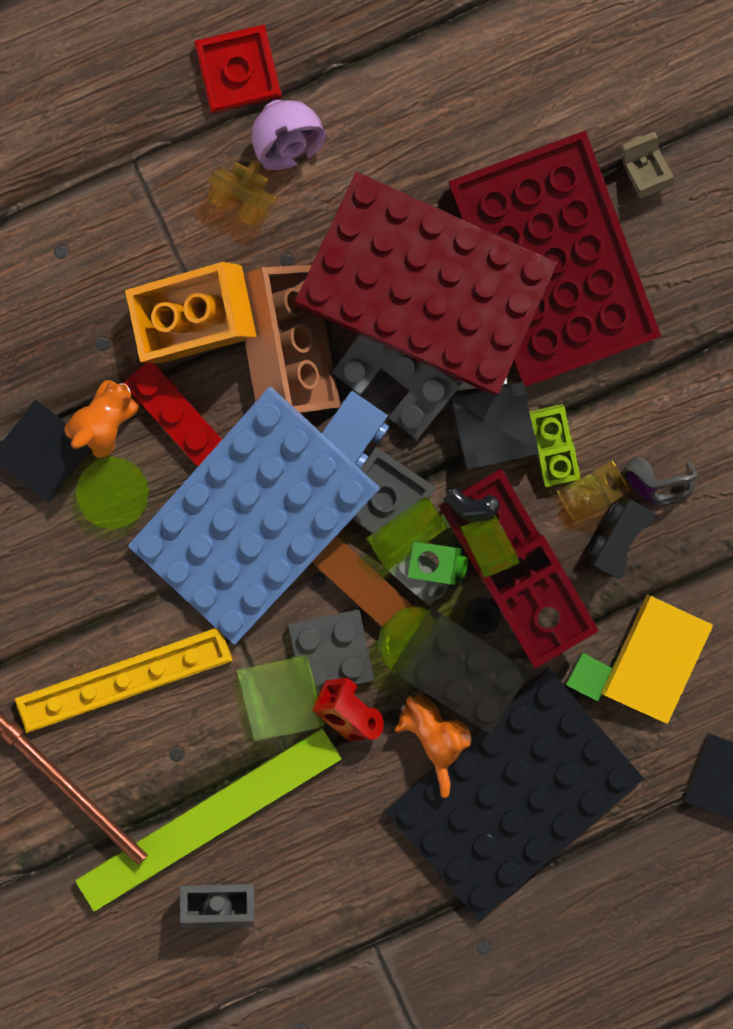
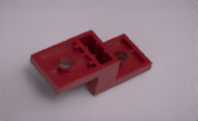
[438,468,599,669]

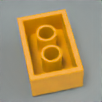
[125,262,257,363]

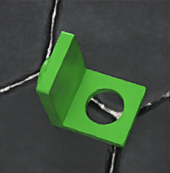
[408,541,468,585]

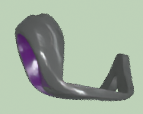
[623,456,698,505]

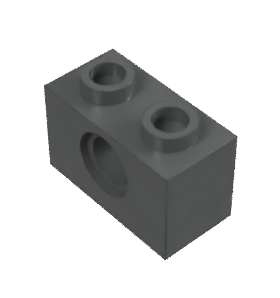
[180,884,255,929]

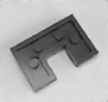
[332,335,463,440]

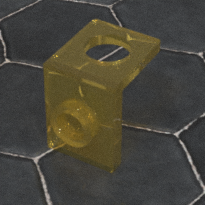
[556,460,630,522]

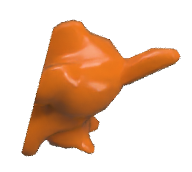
[65,380,140,458]
[395,693,471,798]

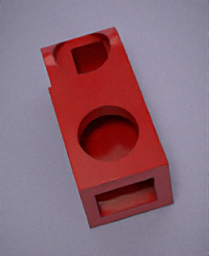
[312,678,384,741]

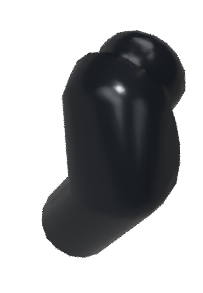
[443,486,500,522]

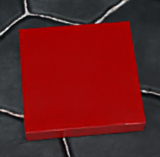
[194,24,282,114]

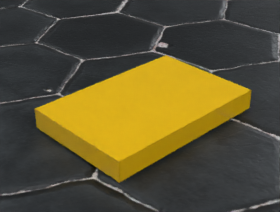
[601,594,713,724]

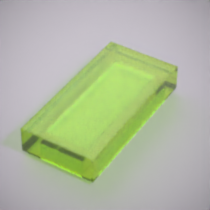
[366,497,447,570]
[461,516,519,577]

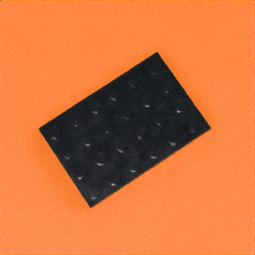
[384,668,644,921]

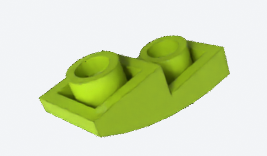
[529,404,581,487]

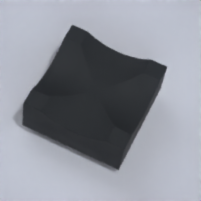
[450,382,539,470]
[585,499,656,580]

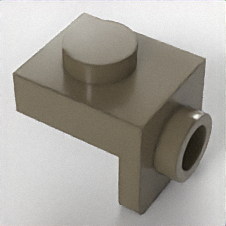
[621,132,674,199]

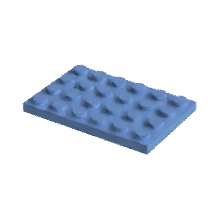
[128,387,380,645]

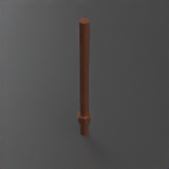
[0,712,148,865]

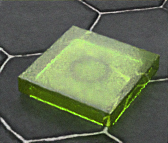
[237,654,324,741]

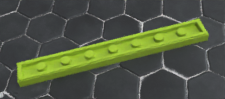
[75,727,342,912]

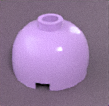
[251,100,327,170]

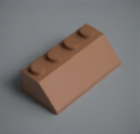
[244,265,341,415]

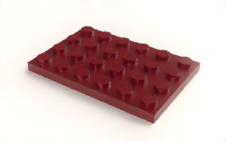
[448,130,662,387]
[294,171,557,397]

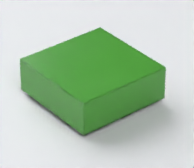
[565,652,612,702]

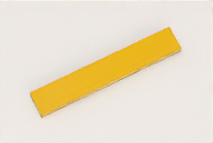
[15,628,233,733]

